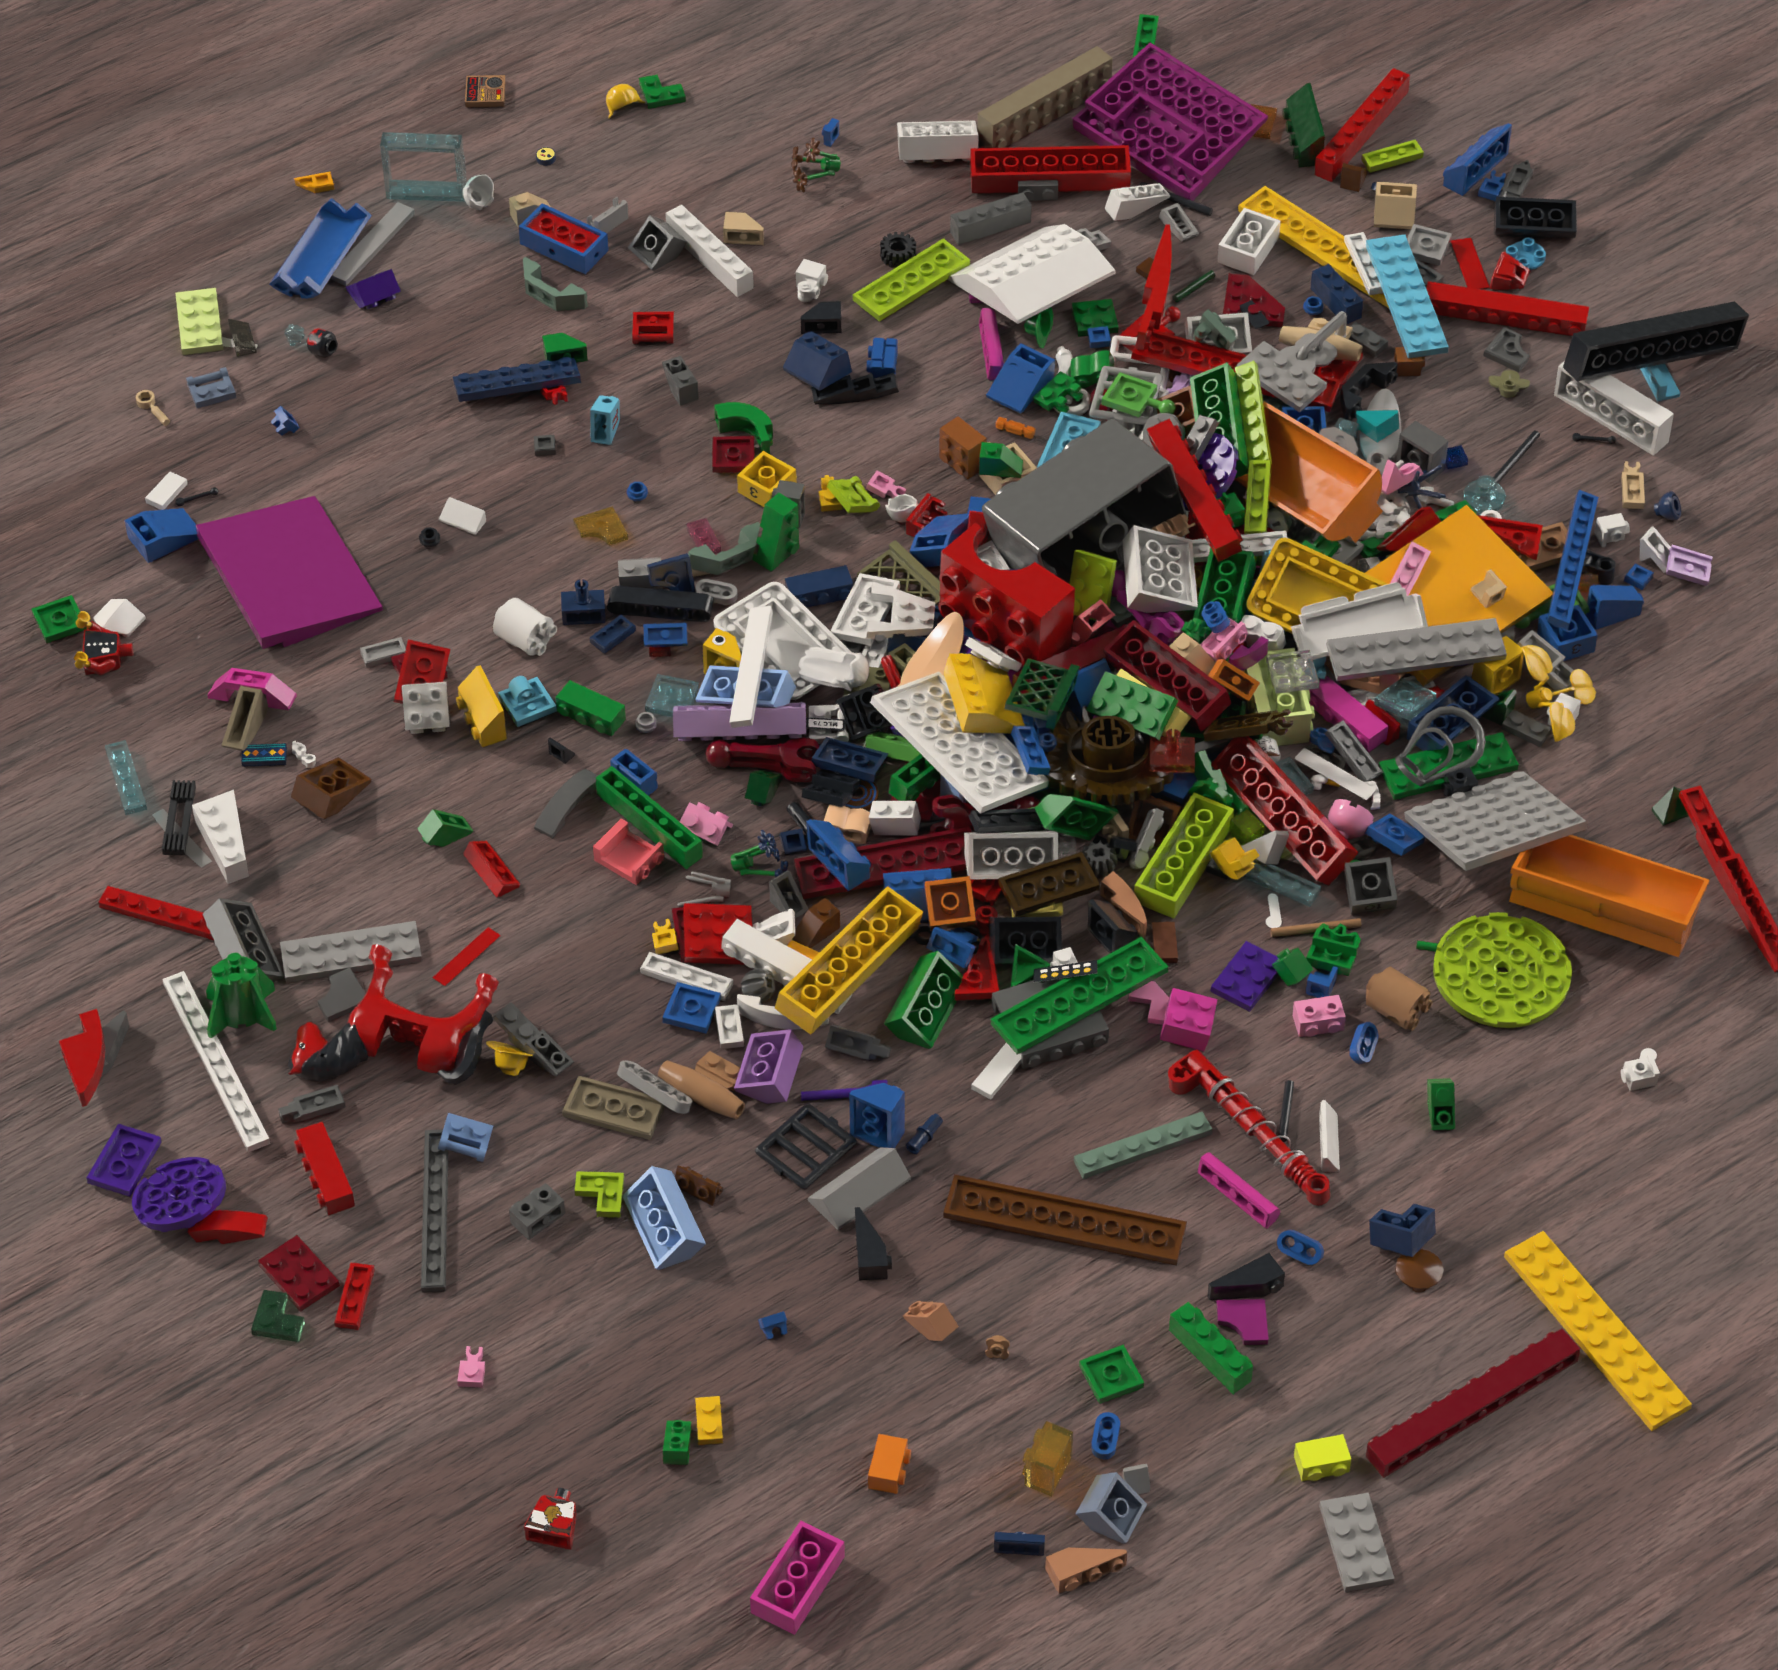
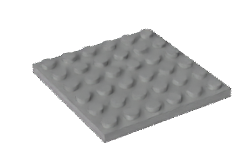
[1404,771,1587,871]

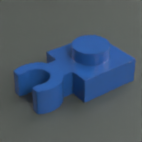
[1478,170,1506,201]

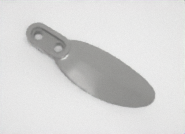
[1360,389,1401,476]

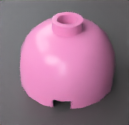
[1328,799,1374,840]

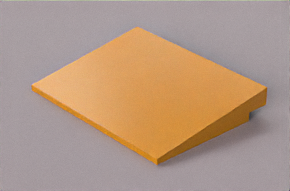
[1365,505,1553,687]

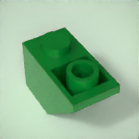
[1427,1078,1455,1130]

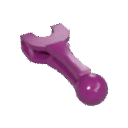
[1111,570,1185,646]

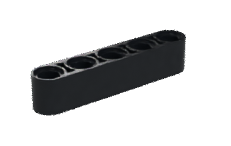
[607,586,714,622]

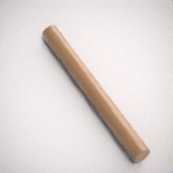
[1270,918,1361,937]

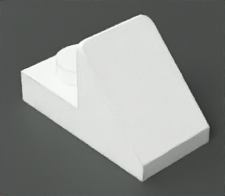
[1640,526,1670,573]

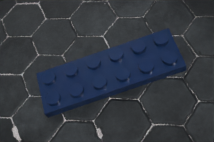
[453,357,581,402]

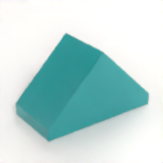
[1356,410,1400,442]

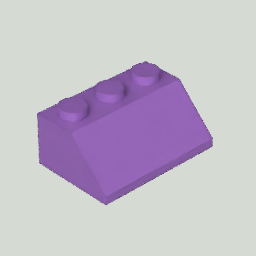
[734,1029,803,1104]

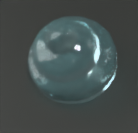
[284,324,305,346]

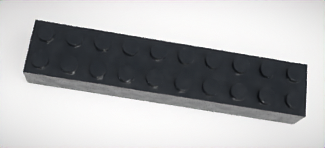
[1563,301,1749,381]

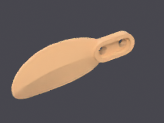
[897,612,964,687]

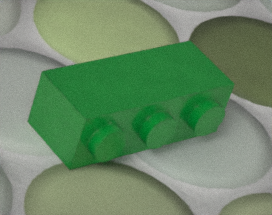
[555,680,626,737]

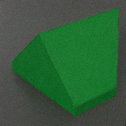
[1011,944,1050,987]

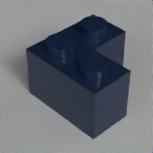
[1369,1204,1436,1257]

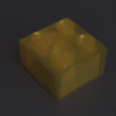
[1022,1421,1073,1497]

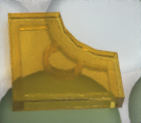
[573,506,628,546]

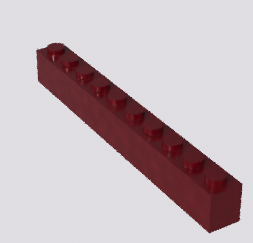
[1365,1328,1580,1478]

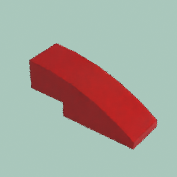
[187,1210,268,1244]

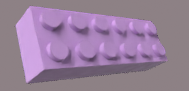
[673,703,806,741]

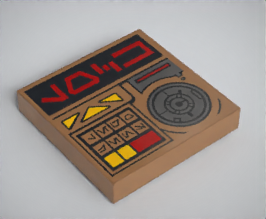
[465,75,506,107]

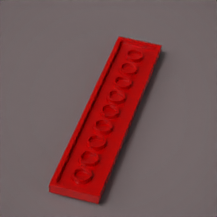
[1131,330,1341,412]

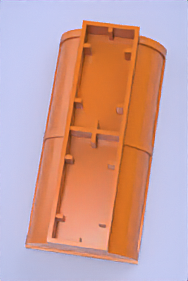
[1233,401,1383,544]
[1509,835,1710,957]

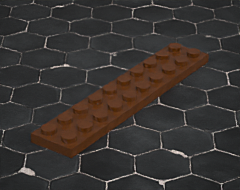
[943,1174,1187,1266]

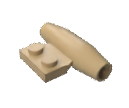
[1279,318,1362,361]

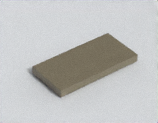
[562,1076,665,1140]

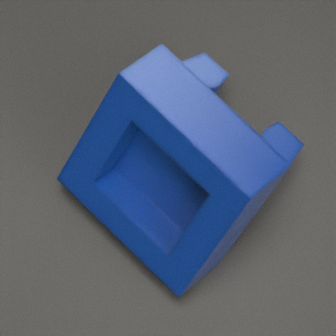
[271,406,300,436]
[758,1311,787,1339]

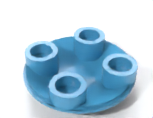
[1506,238,1546,270]

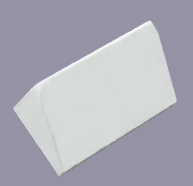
[439,497,486,535]

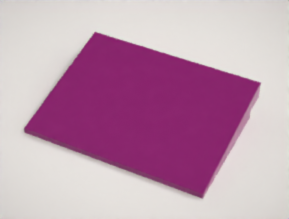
[1072,43,1268,201]
[196,496,383,649]

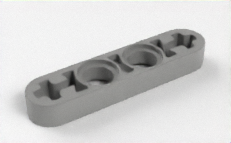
[617,1060,692,1114]

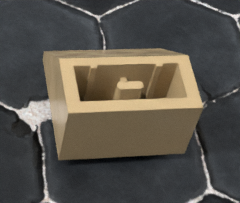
[1374,182,1417,229]

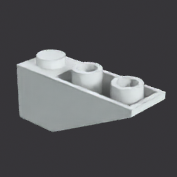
[1105,183,1170,221]

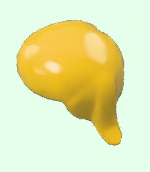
[606,84,646,118]

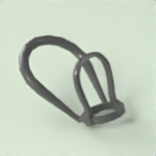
[1395,706,1486,787]

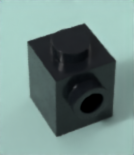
[1442,767,1478,797]

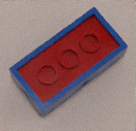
[519,203,609,274]

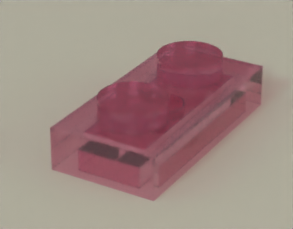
[686,518,721,554]

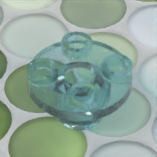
[1463,475,1506,515]

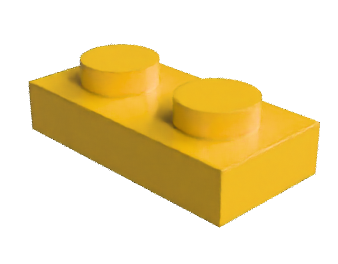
[695,1396,723,1445]

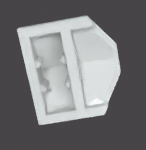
[93,599,146,637]
[753,909,795,946]

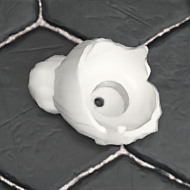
[463,175,494,210]

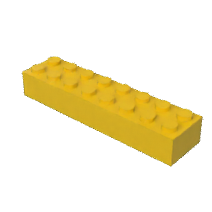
[774,886,923,1035]

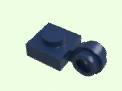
[1033,717,1057,752]

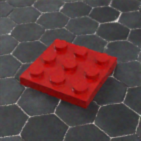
[683,903,752,965]

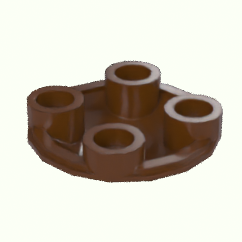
[1395,1249,1444,1293]

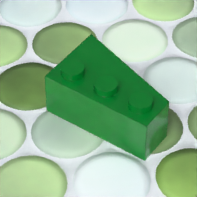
[752,493,800,572]

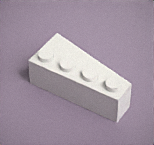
[192,790,249,884]

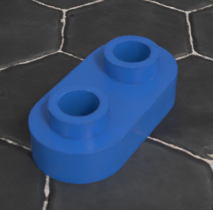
[1202,601,1230,633]
[1350,1022,1379,1064]
[1277,1230,1324,1265]
[1091,1412,1120,1460]

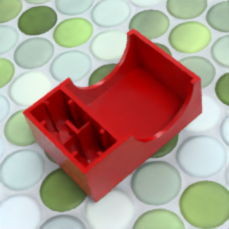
[938,523,1075,667]

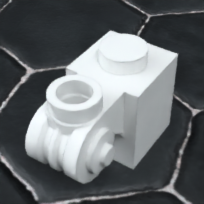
[796,259,828,302]

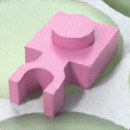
[866,470,906,499]
[458,1346,485,1388]

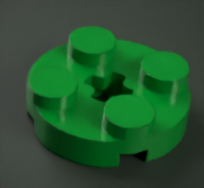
[1188,777,1234,807]

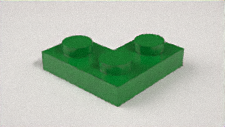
[639,74,686,109]

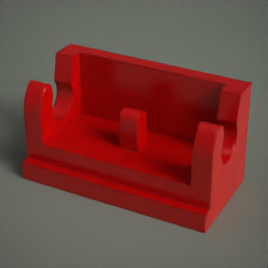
[906,493,948,537]

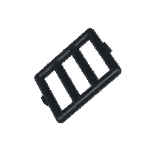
[755,1103,857,1189]

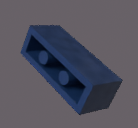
[1310,264,1363,325]
[785,565,853,608]

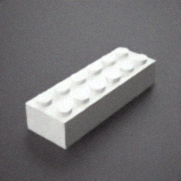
[1554,361,1674,456]

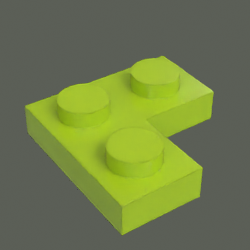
[575,1171,624,1217]

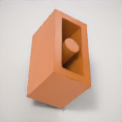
[1208,659,1260,701]
[868,1434,911,1494]

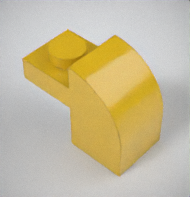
[1209,837,1260,880]

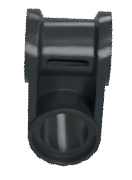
[1580,550,1616,585]

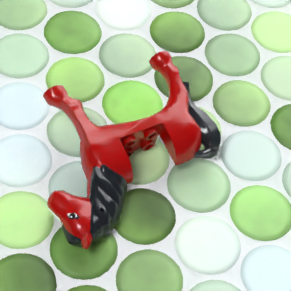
[288,944,499,1085]

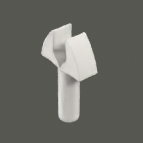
[1417,487,1454,508]

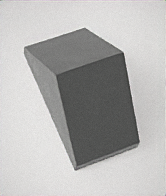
[769,871,808,919]

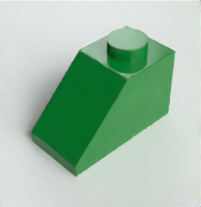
[542,333,588,363]
[979,442,1023,478]
[417,809,473,847]

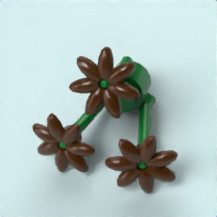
[791,138,841,193]

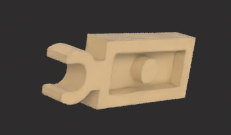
[1621,461,1645,509]

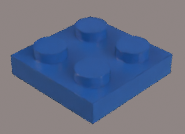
[1365,814,1426,856]
[662,982,721,1034]

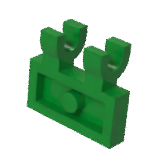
[1033,371,1084,413]

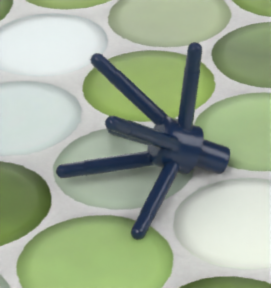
[1398,465,1446,510]

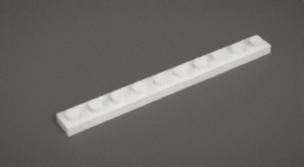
[163,971,270,1152]

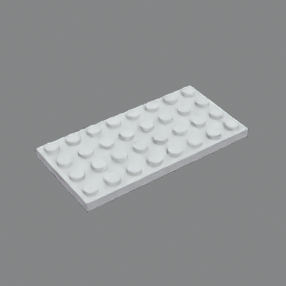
[870,672,1049,813]

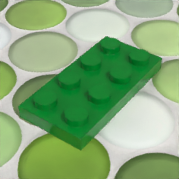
[1086,671,1179,740]

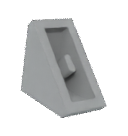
[1241,830,1289,865]

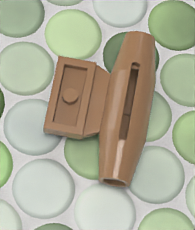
[658,1051,745,1119]

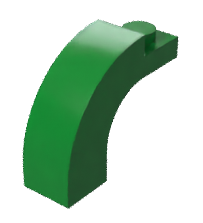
[714,402,773,454]

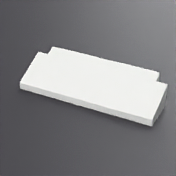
[1291,582,1428,662]

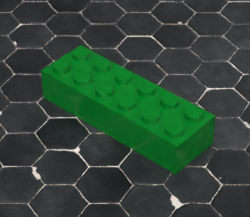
[1190,363,1249,479]

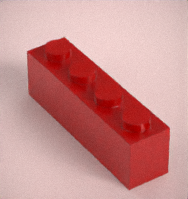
[294,1121,355,1216]

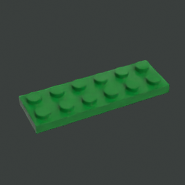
[1378,732,1519,800]

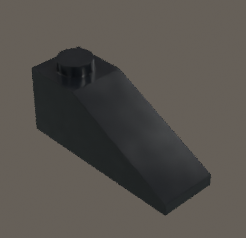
[855,1207,892,1280]
[1207,1253,1285,1300]

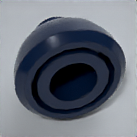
[1654,491,1681,520]

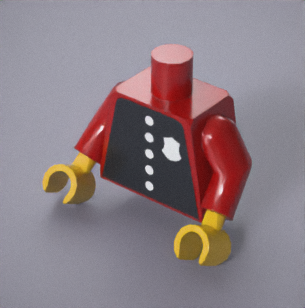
[74,611,133,675]

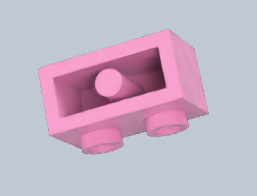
[1292,995,1346,1037]

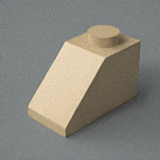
[509,192,551,228]
[723,212,764,245]
[1169,633,1215,675]

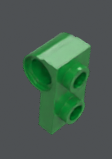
[663,1420,692,1465]

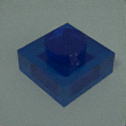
[1445,445,1468,469]

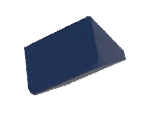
[779,828,807,855]

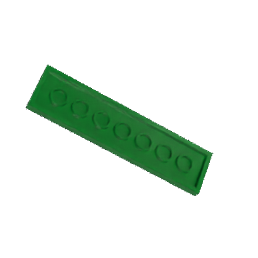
[991,937,1168,1055]

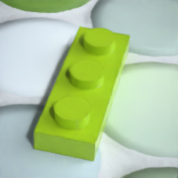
[1361,139,1424,173]

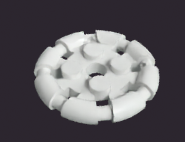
[1360,490,1410,540]

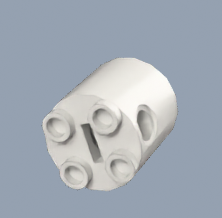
[493,598,557,656]

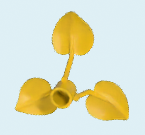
[1521,645,1596,742]

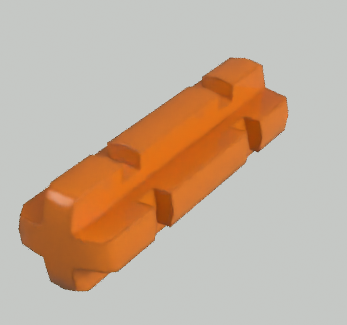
[996,417,1036,439]

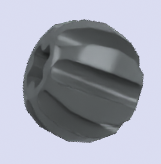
[741,969,775,1003]

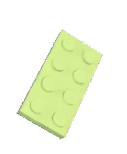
[175,288,223,355]

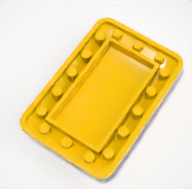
[1246,538,1387,634]

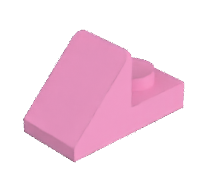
[1381,459,1423,495]

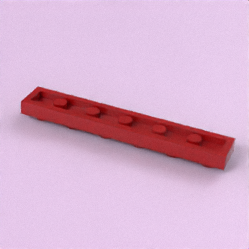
[98,886,214,940]

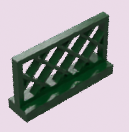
[1004,658,1080,730]

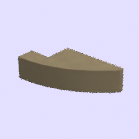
[222,686,269,751]

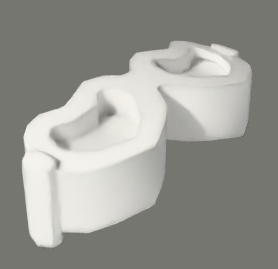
[292,741,316,768]
[1365,781,1380,810]

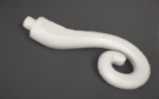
[1053,346,1091,416]

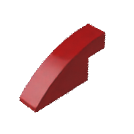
[1376,507,1452,552]
[59,1009,105,1107]

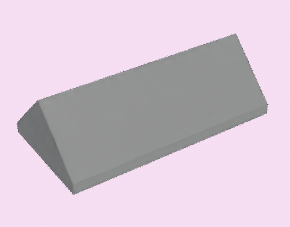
[808,1147,911,1230]

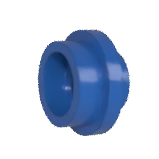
[1303,296,1324,315]
[627,482,648,501]

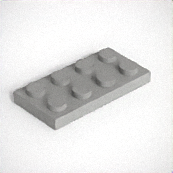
[1319,1493,1394,1592]

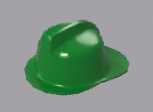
[1024,307,1053,348]

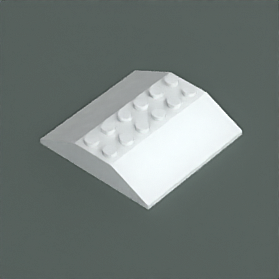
[948,224,1116,324]

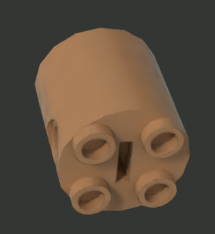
[1366,966,1433,1031]

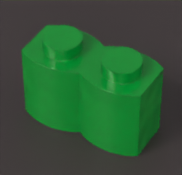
[1071,350,1114,388]

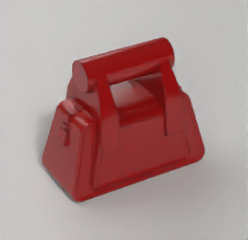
[1490,252,1530,290]
[968,510,990,547]

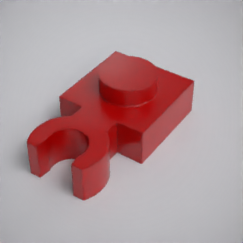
[540,385,568,405]

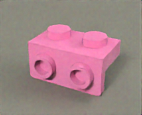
[1200,618,1248,662]
[680,802,733,846]

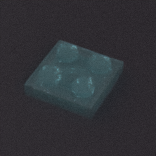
[645,674,699,717]
[1374,678,1436,721]

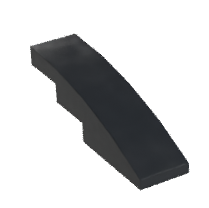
[811,372,899,405]

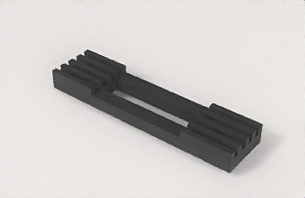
[162,780,196,855]

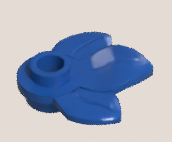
[1310,727,1335,754]

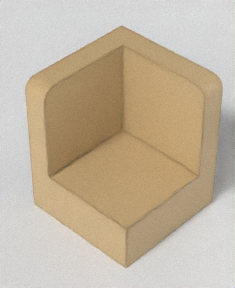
[1471,569,1507,608]

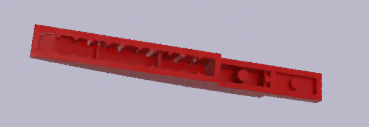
[1135,224,1172,350]
[1679,785,1778,973]

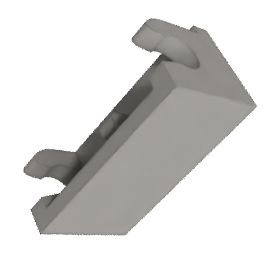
[587,197,628,233]

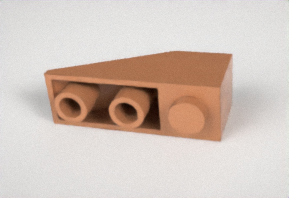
[1045,1547,1127,1593]

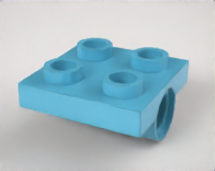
[498,676,557,727]

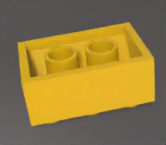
[456,665,507,747]

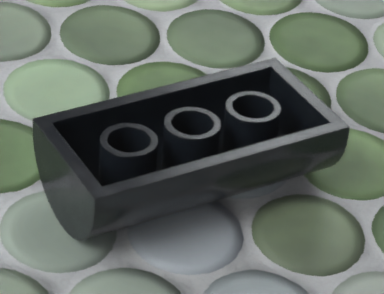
[1494,197,1577,239]

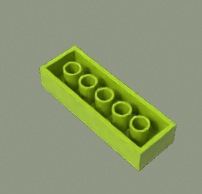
[1134,793,1234,919]

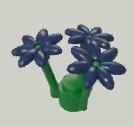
[731,830,789,878]

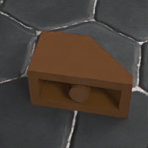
[792,898,840,948]

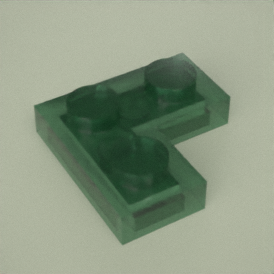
[251,1290,305,1342]

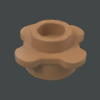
[985,1335,1010,1359]

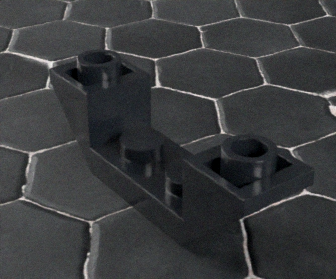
[1340,362,1398,424]

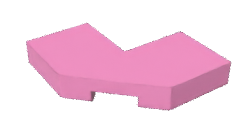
[1128,981,1169,1025]

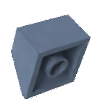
[1076,1472,1147,1544]

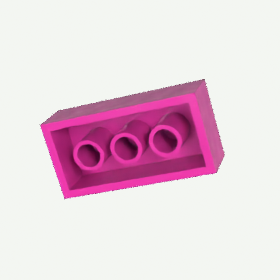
[750,1520,845,1635]

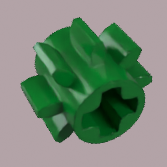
[1181,618,1210,644]

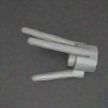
[677,872,731,907]

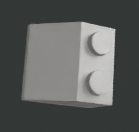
[618,557,663,590]

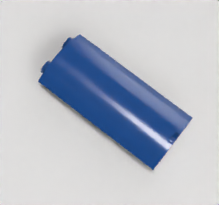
[269,198,372,299]

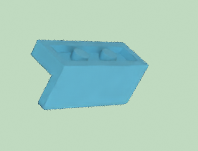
[1640,364,1680,401]

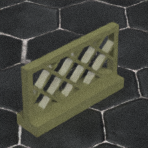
[857,540,940,609]

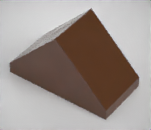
[1340,163,1368,192]

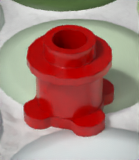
[974,906,998,936]

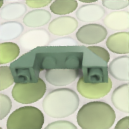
[523,257,588,311]
[688,522,760,575]

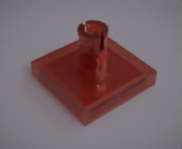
[1150,729,1195,773]

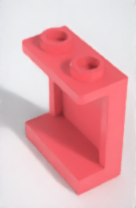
[593,819,664,885]

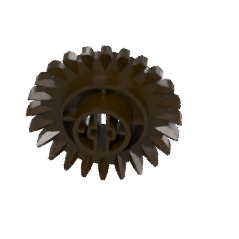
[1044,706,1180,806]

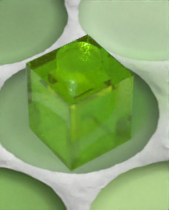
[1229,809,1265,846]

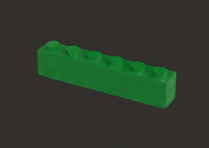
[596,766,703,869]

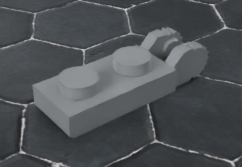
[1128,808,1164,870]

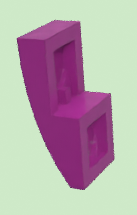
[1228,636,1269,671]

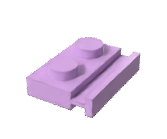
[1666,544,1713,586]

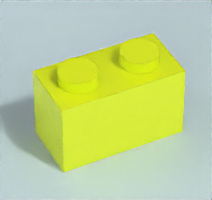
[1294,1434,1351,1481]

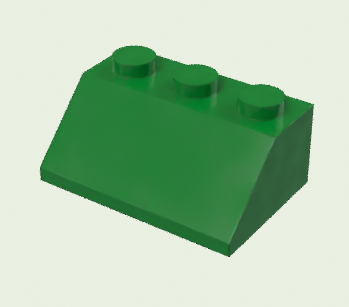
[1035,794,1119,841]

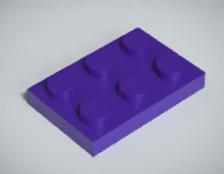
[1210,941,1279,1012]
[86,1124,162,1197]

